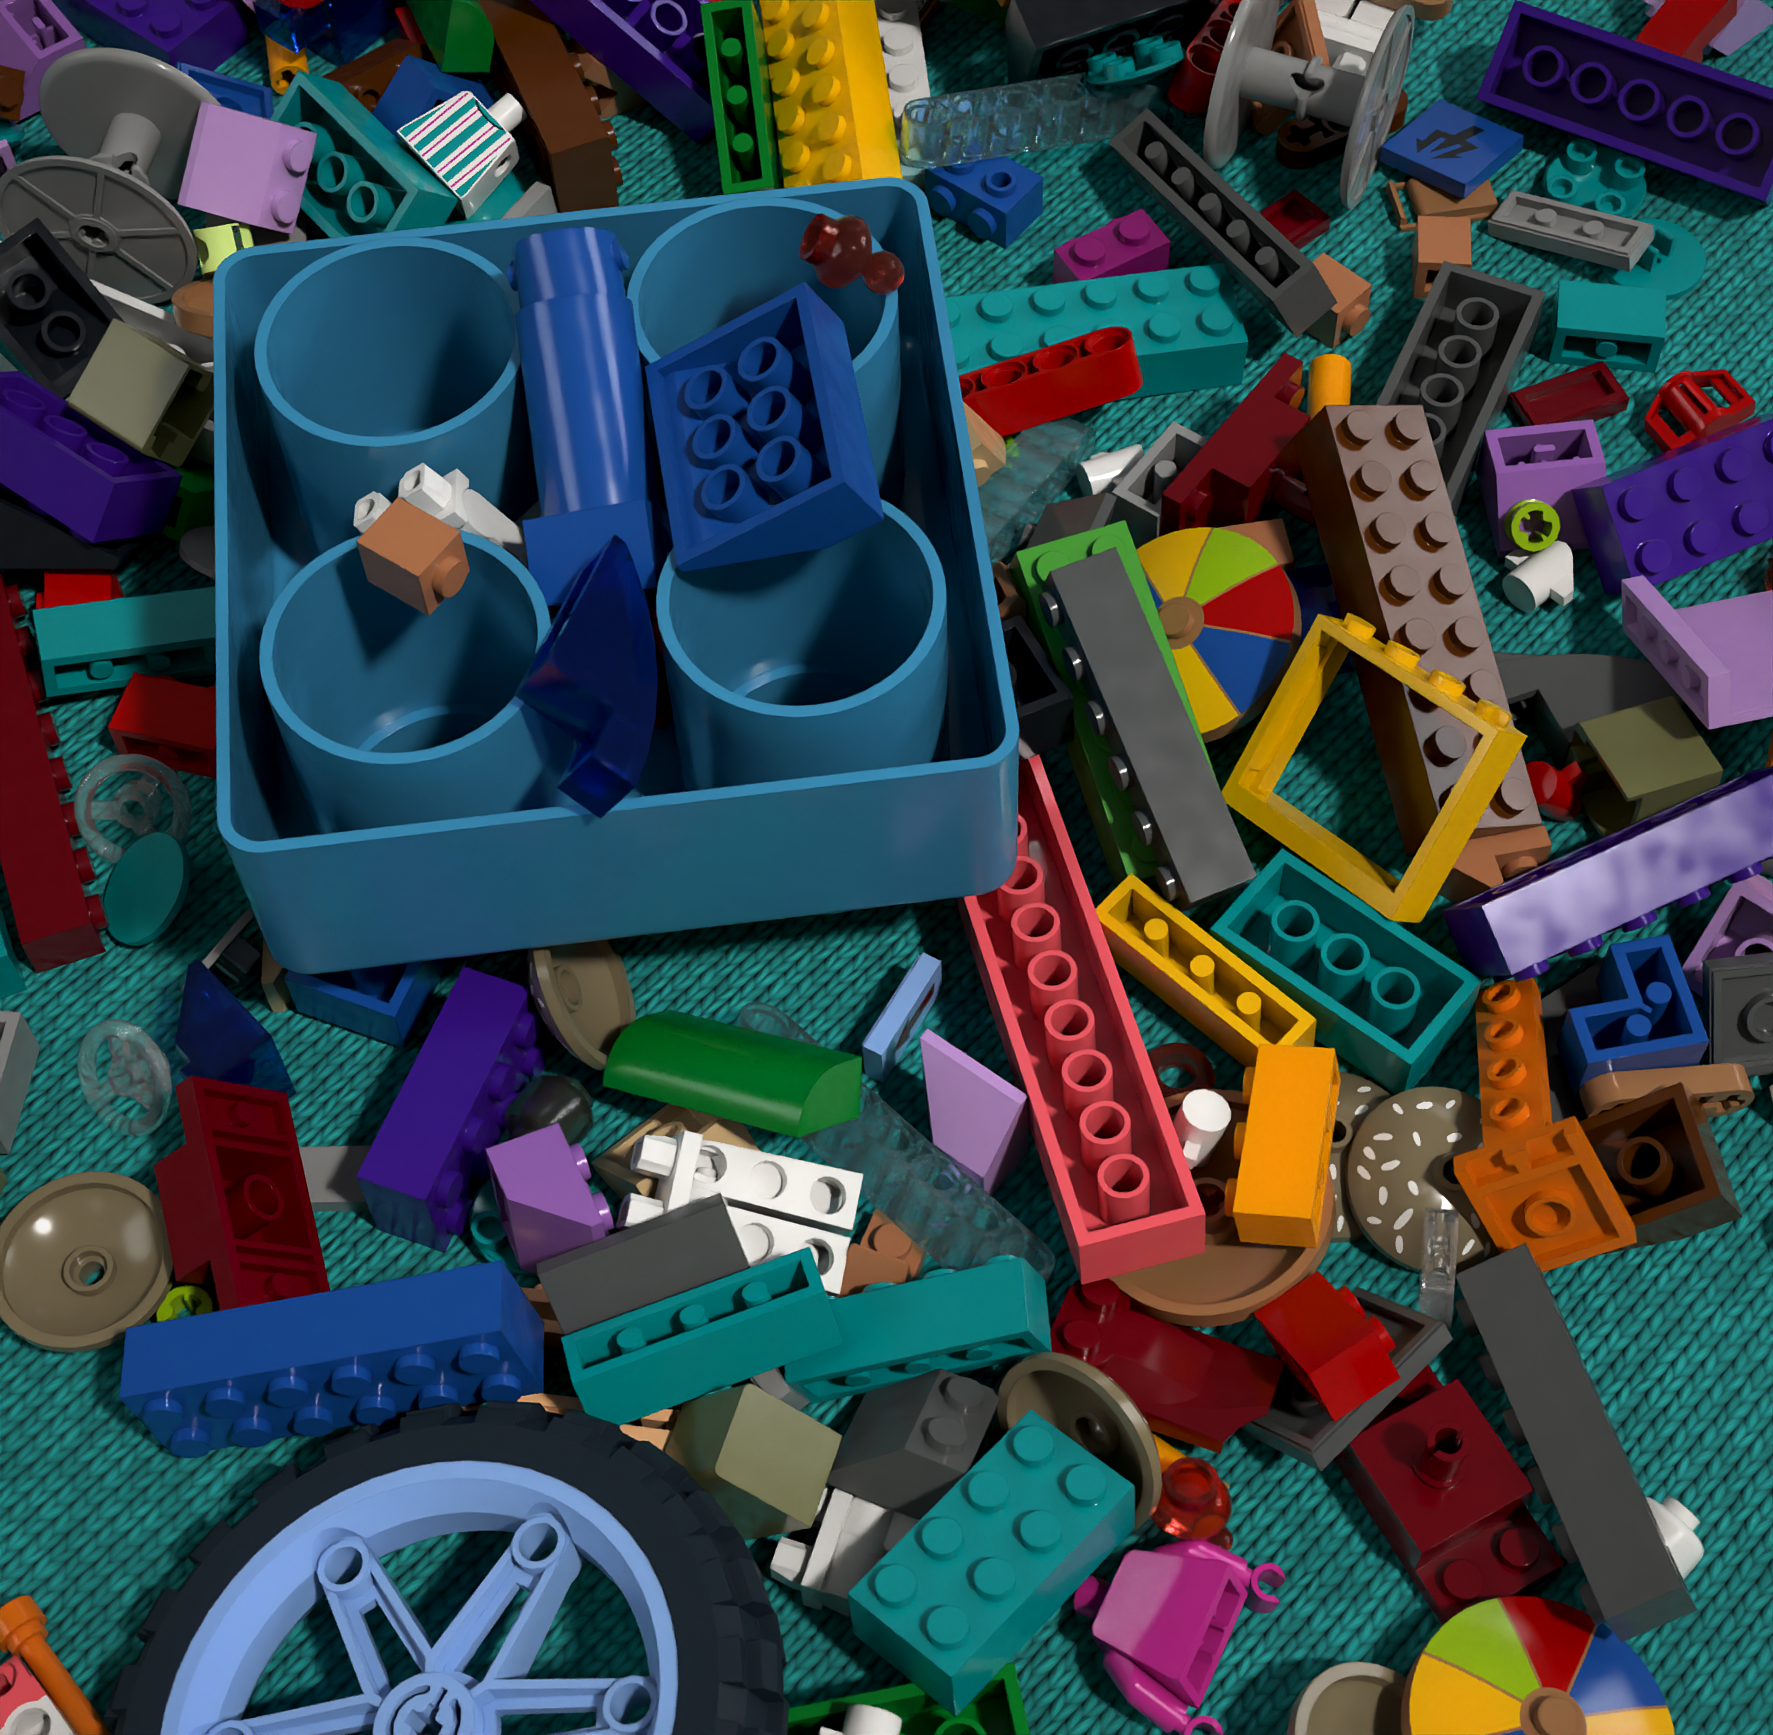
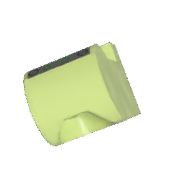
[193,223,255,277]

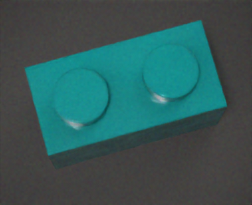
[1549,279,1667,373]

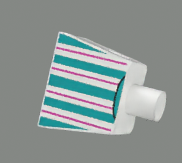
[397,91,527,220]

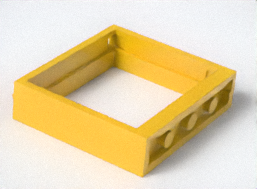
[1221,613,1528,923]

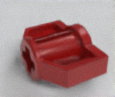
[1644,369,1755,453]

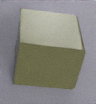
[67,318,214,467]
[1564,695,1724,838]
[665,1384,842,1540]

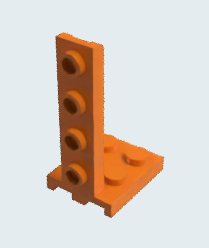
[1453,977,1637,1272]

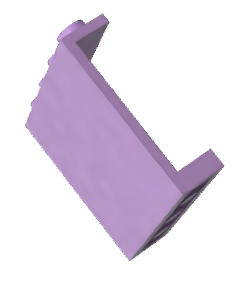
[1621,575,1773,730]

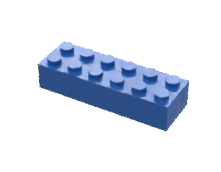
[119,1260,544,1458]

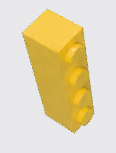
[1095,873,1317,1067]

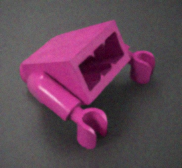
[1074,1537,1285,1735]

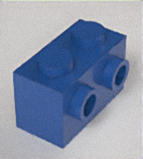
[925,132,1043,249]

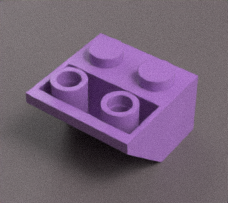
[0,0,86,123]
[1475,419,1606,558]
[485,1123,614,1274]

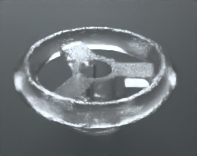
[74,754,191,864]
[77,1019,172,1137]

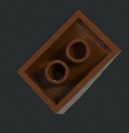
[1579,1082,1743,1256]

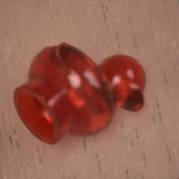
[799,213,904,294]
[1150,1457,1233,1550]

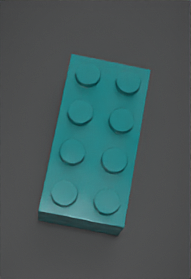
[270,70,459,238]
[1209,848,1482,1094]
[847,1409,1135,1717]

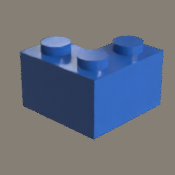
[372,54,498,141]
[1556,934,1709,1098]

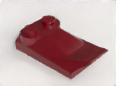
[1050,1278,1285,1454]

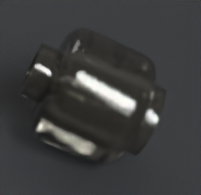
[503,1074,594,1146]

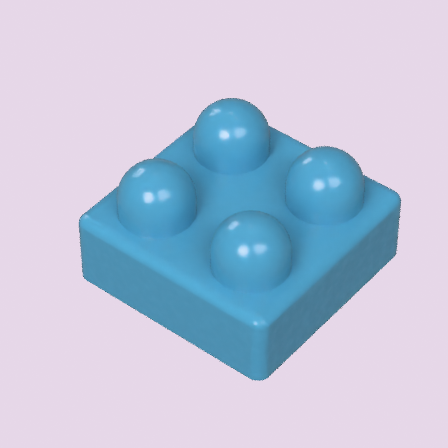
[213,177,1019,975]

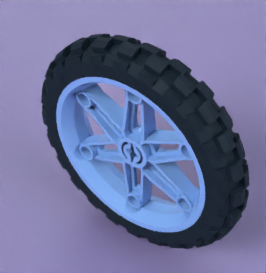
[103,1400,789,1735]

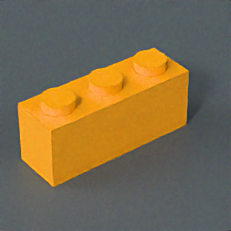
[1225,1043,1341,1248]

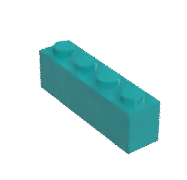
[32,586,216,698]
[561,1246,844,1426]
[784,1255,1052,1404]

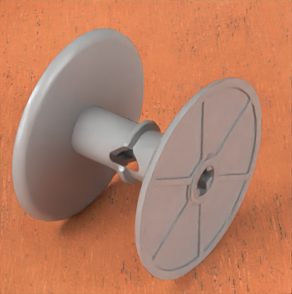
[1203,0,1415,209]
[0,48,221,304]

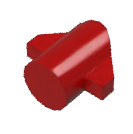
[1526,761,1588,822]

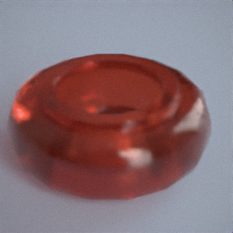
[1148,1042,1215,1098]

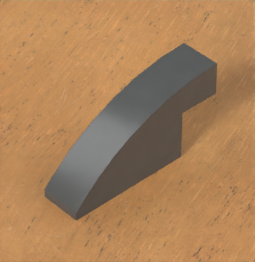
[1496,654,1705,771]

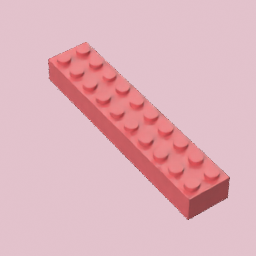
[955,754,1205,1285]

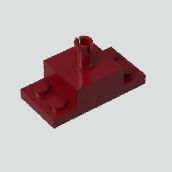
[1159,353,1317,537]
[154,1075,330,1311]
[1333,1365,1565,1626]

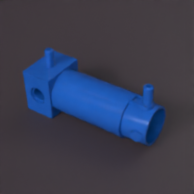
[507,227,674,624]

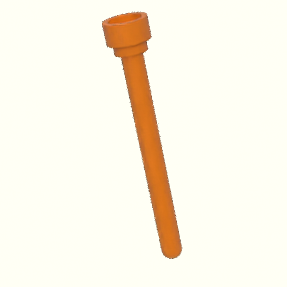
[0,1595,111,1735]

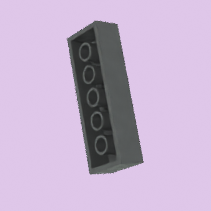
[1376,261,1546,517]

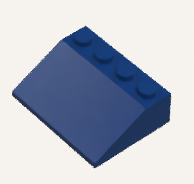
[645,282,885,572]

